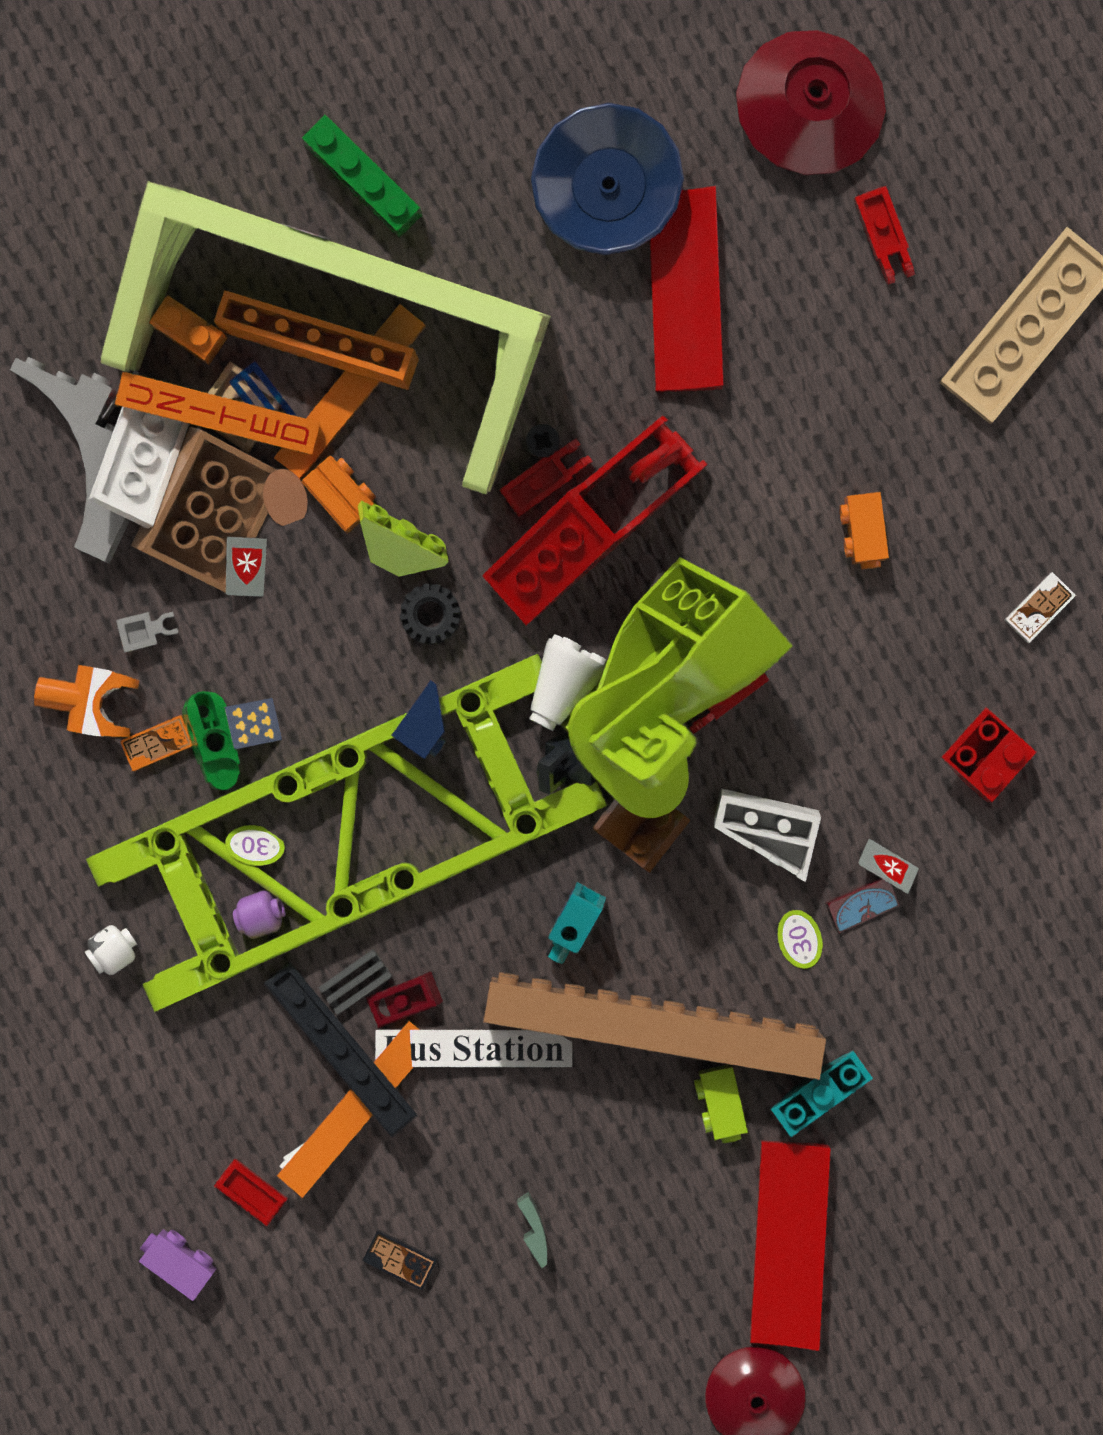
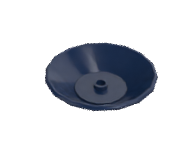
[531,103,684,255]

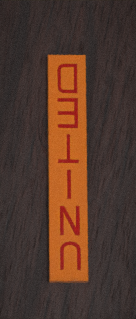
[115,372,320,455]

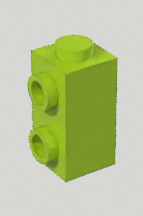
[694,1064,748,1143]

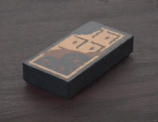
[362,1229,437,1290]

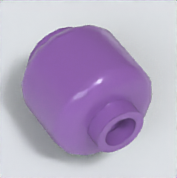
[233,891,285,939]

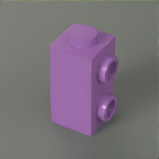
[139,1229,217,1301]

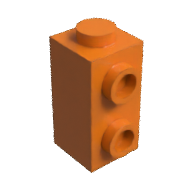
[839,492,889,570]

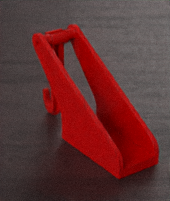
[482,415,708,625]

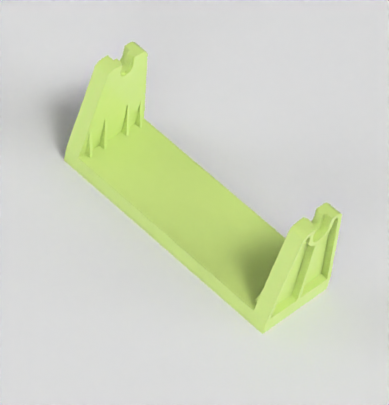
[101,182,551,494]

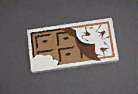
[1004,572,1076,643]

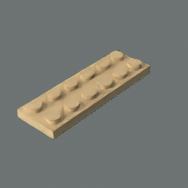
[939,227,1103,424]

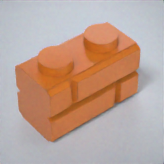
[149,295,227,365]
[301,455,376,534]

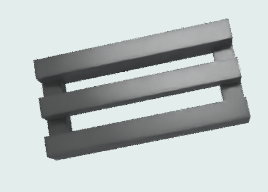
[318,949,392,1015]

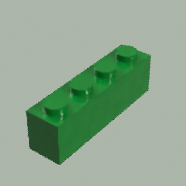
[302,115,422,238]

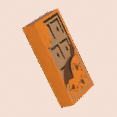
[120,715,192,772]

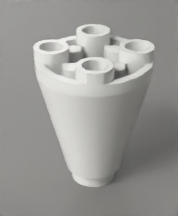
[529,634,607,731]

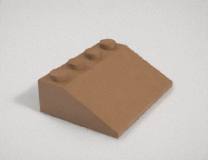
[131,427,276,593]

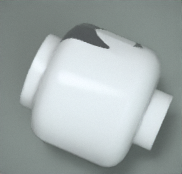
[85,925,137,975]

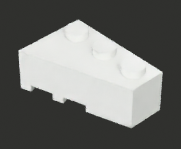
[714,788,821,882]

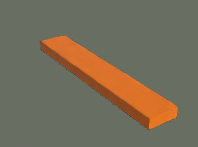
[274,304,426,480]
[277,1021,419,1198]

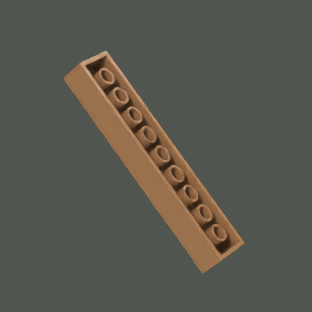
[484,972,826,1080]

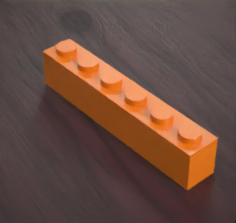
[214,290,419,390]

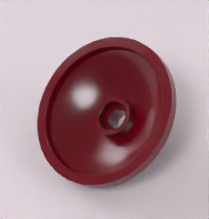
[705,1346,805,1435]

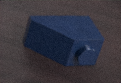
[391,680,446,759]

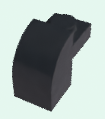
[536,734,597,794]

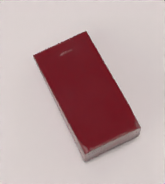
[366,971,443,1028]

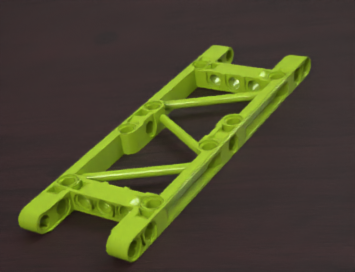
[86,654,607,1012]

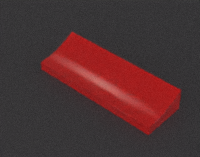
[650,186,723,392]
[750,1140,831,1351]

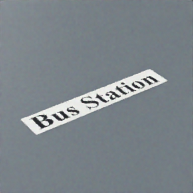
[375,1030,572,1067]

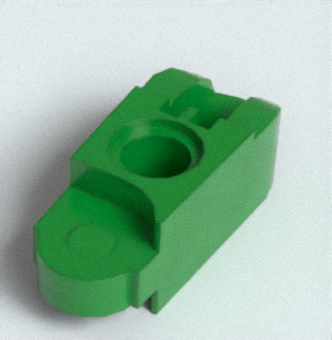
[182,691,240,791]

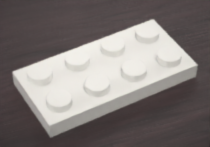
[88,407,189,529]

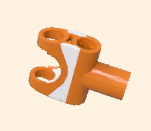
[34,665,140,737]

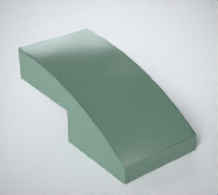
[517,1192,547,1268]

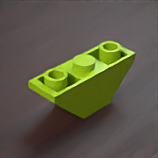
[358,500,448,577]

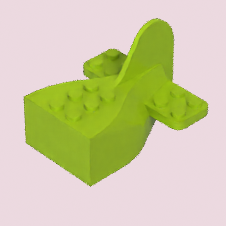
[560,557,792,818]

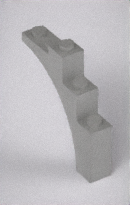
[10,357,130,564]

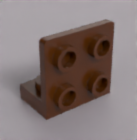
[593,800,691,873]

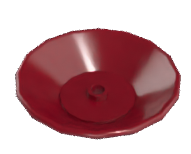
[736,30,886,175]

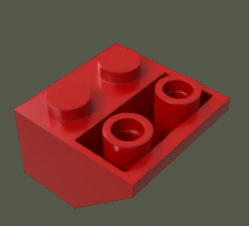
[941,707,1036,802]

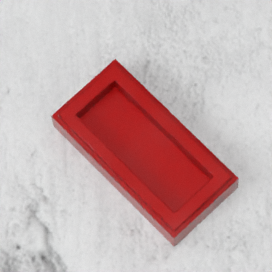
[214,1158,288,1226]

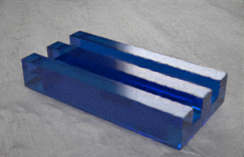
[228,361,296,416]

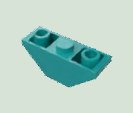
[771,1050,873,1137]

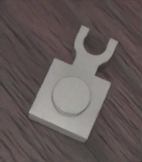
[116,612,178,653]

